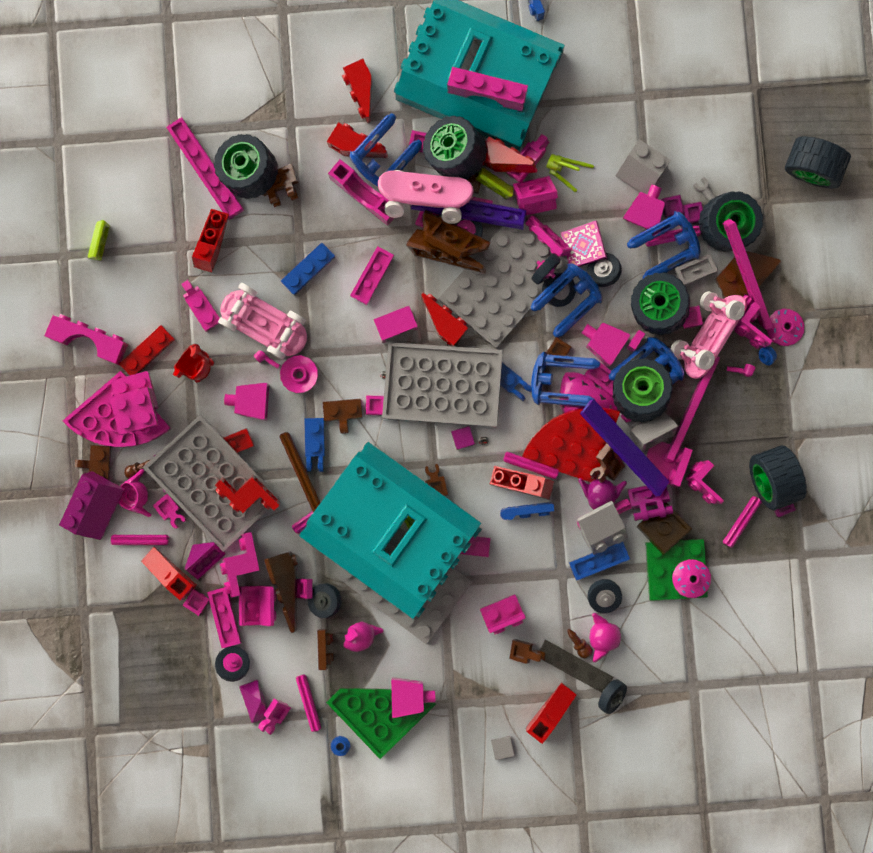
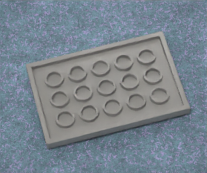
[438,224,569,349]
[382,342,503,427]
[143,414,280,552]
[334,528,472,644]

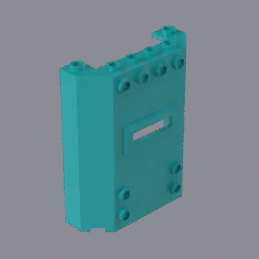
[394,0,565,152]
[299,442,482,619]

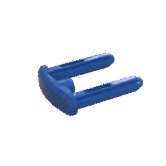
[349,113,422,186]
[627,211,701,279]
[531,263,603,338]
[609,337,684,385]
[531,351,601,407]

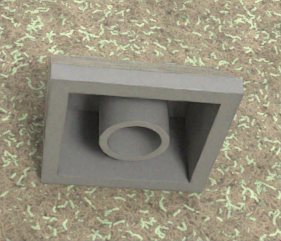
[616,139,671,194]
[630,412,678,452]
[577,501,628,555]

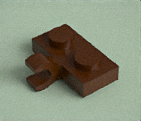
[323,399,363,434]
[590,443,625,483]
[75,445,111,480]

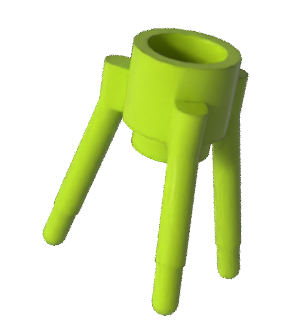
[546,154,594,192]

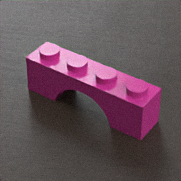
[447,67,528,111]
[328,159,394,226]
[44,314,128,366]

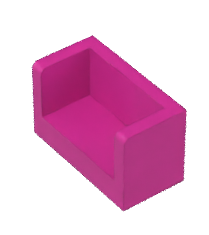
[373,306,418,343]

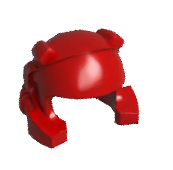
[173,344,214,383]

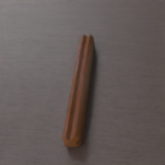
[279,432,321,512]

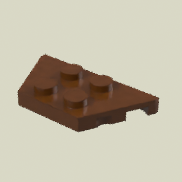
[422,210,491,258]
[715,251,781,299]

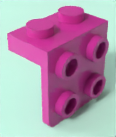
[685,460,724,504]
[239,586,277,626]

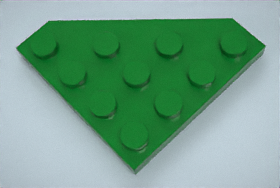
[326,688,436,759]

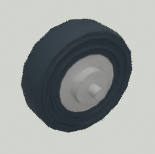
[587,253,622,287]
[542,273,576,307]
[587,579,622,614]

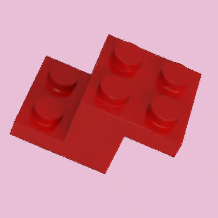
[215,475,280,513]

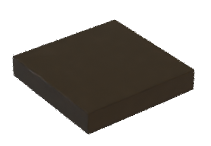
[637,503,692,555]

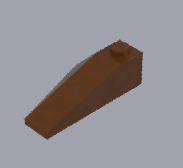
[406,229,486,274]
[264,551,298,633]

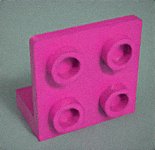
[734,302,773,349]
[646,442,693,487]
[480,594,526,635]

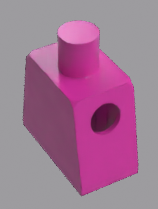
[623,185,665,232]
[581,323,630,368]
[224,383,270,421]
[391,677,435,718]

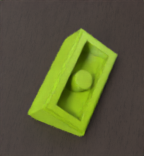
[475,168,513,199]
[88,220,110,261]

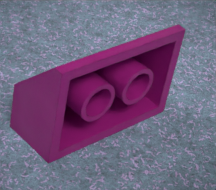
[59,471,125,540]

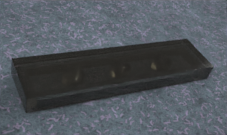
[539,639,614,693]

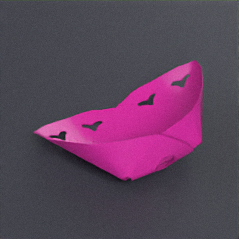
[560,372,618,413]

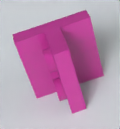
[513,176,558,215]

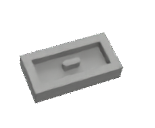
[674,254,718,286]

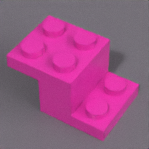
[109,371,159,435]
[220,532,260,597]

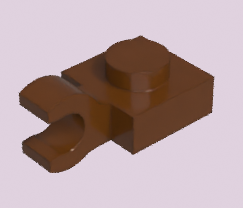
[509,639,546,664]

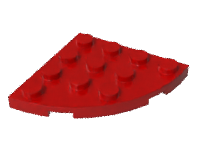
[522,408,620,482]

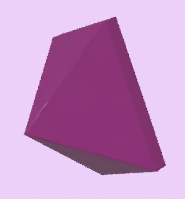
[185,542,226,580]
[239,679,268,723]

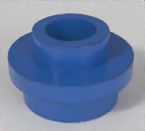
[759,347,777,365]
[331,736,350,756]

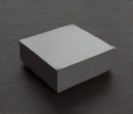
[491,736,514,760]

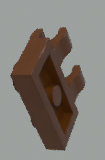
[263,164,299,208]
[317,629,334,670]

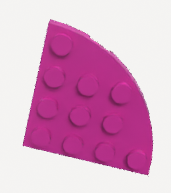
[62,371,172,447]

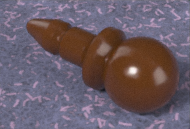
[124,460,150,479]
[567,629,592,659]

